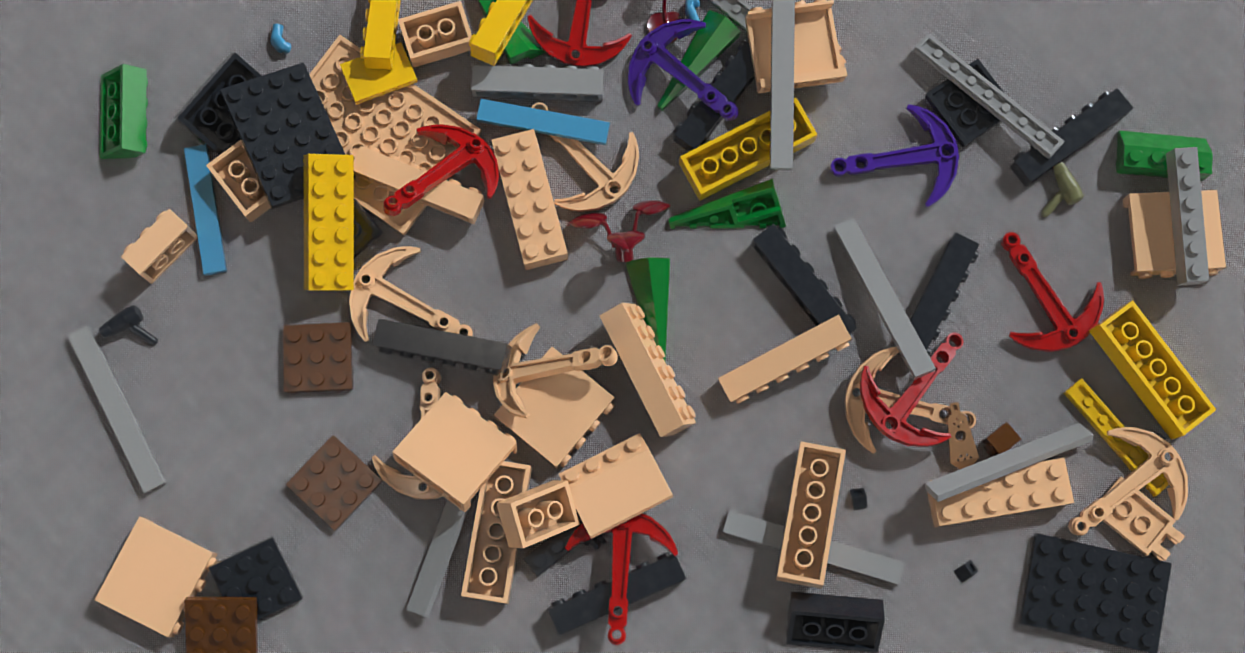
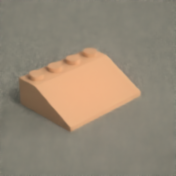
[559,433,673,539]

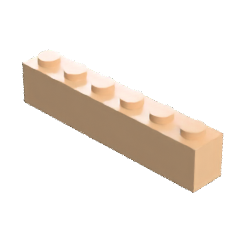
[354,146,485,224]
[718,315,852,404]

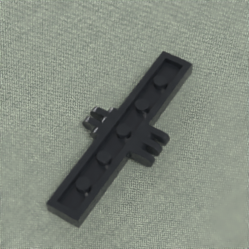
[523,511,606,577]

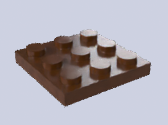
[283,322,353,393]
[286,435,383,531]
[184,597,258,653]

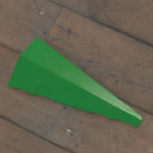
[477,0,546,64]
[657,10,741,111]
[668,178,786,229]
[626,257,670,361]

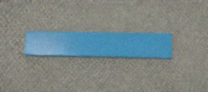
[476,99,610,145]
[184,144,227,276]

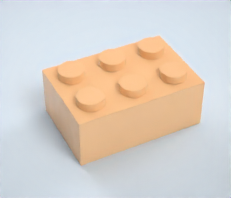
[398,1,472,68]
[206,140,271,223]
[121,208,198,284]
[496,480,580,548]

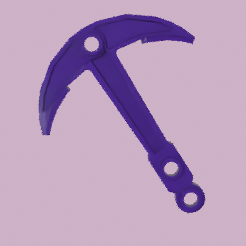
[628,19,739,121]
[830,104,959,207]

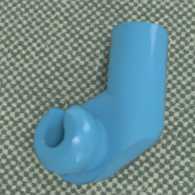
[685,0,700,21]
[270,24,291,54]

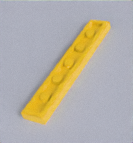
[1063,378,1169,497]

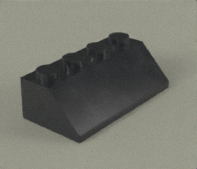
[786,591,885,653]

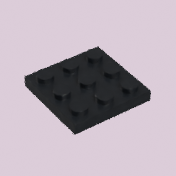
[924,59,1004,148]
[208,536,303,620]

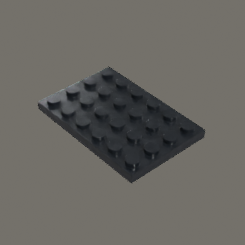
[220,62,356,209]
[1019,533,1172,653]

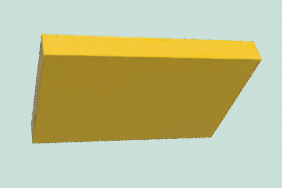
[340,42,418,105]

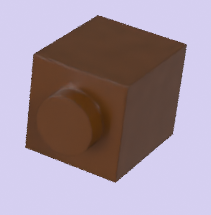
[982,422,1022,456]

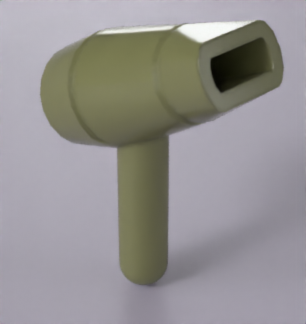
[1041,162,1084,217]

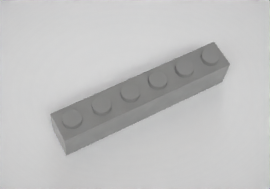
[471,63,604,102]
[1166,147,1209,285]

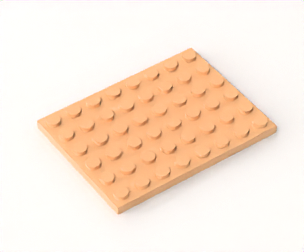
[309,35,481,236]

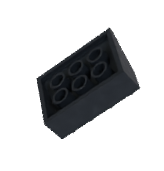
[174,52,262,155]

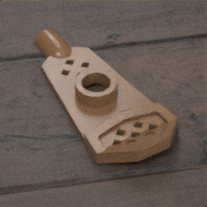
[947,402,979,469]

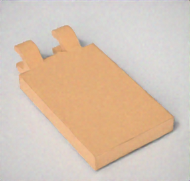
[1095,476,1185,561]

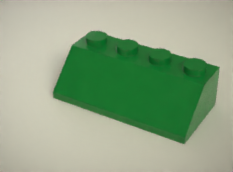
[100,64,148,159]
[1116,130,1213,181]

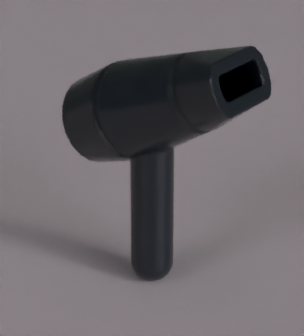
[99,305,158,345]

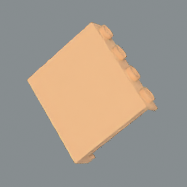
[745,0,847,94]
[1123,190,1226,279]
[494,347,615,469]
[392,392,517,512]
[95,516,218,637]

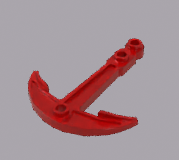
[527,0,632,67]
[383,124,499,216]
[1001,232,1104,352]
[860,332,964,447]
[565,513,678,646]

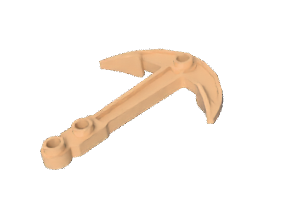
[531,102,639,212]
[349,246,473,342]
[493,323,618,419]
[844,347,976,454]
[372,367,443,500]
[1068,427,1188,536]

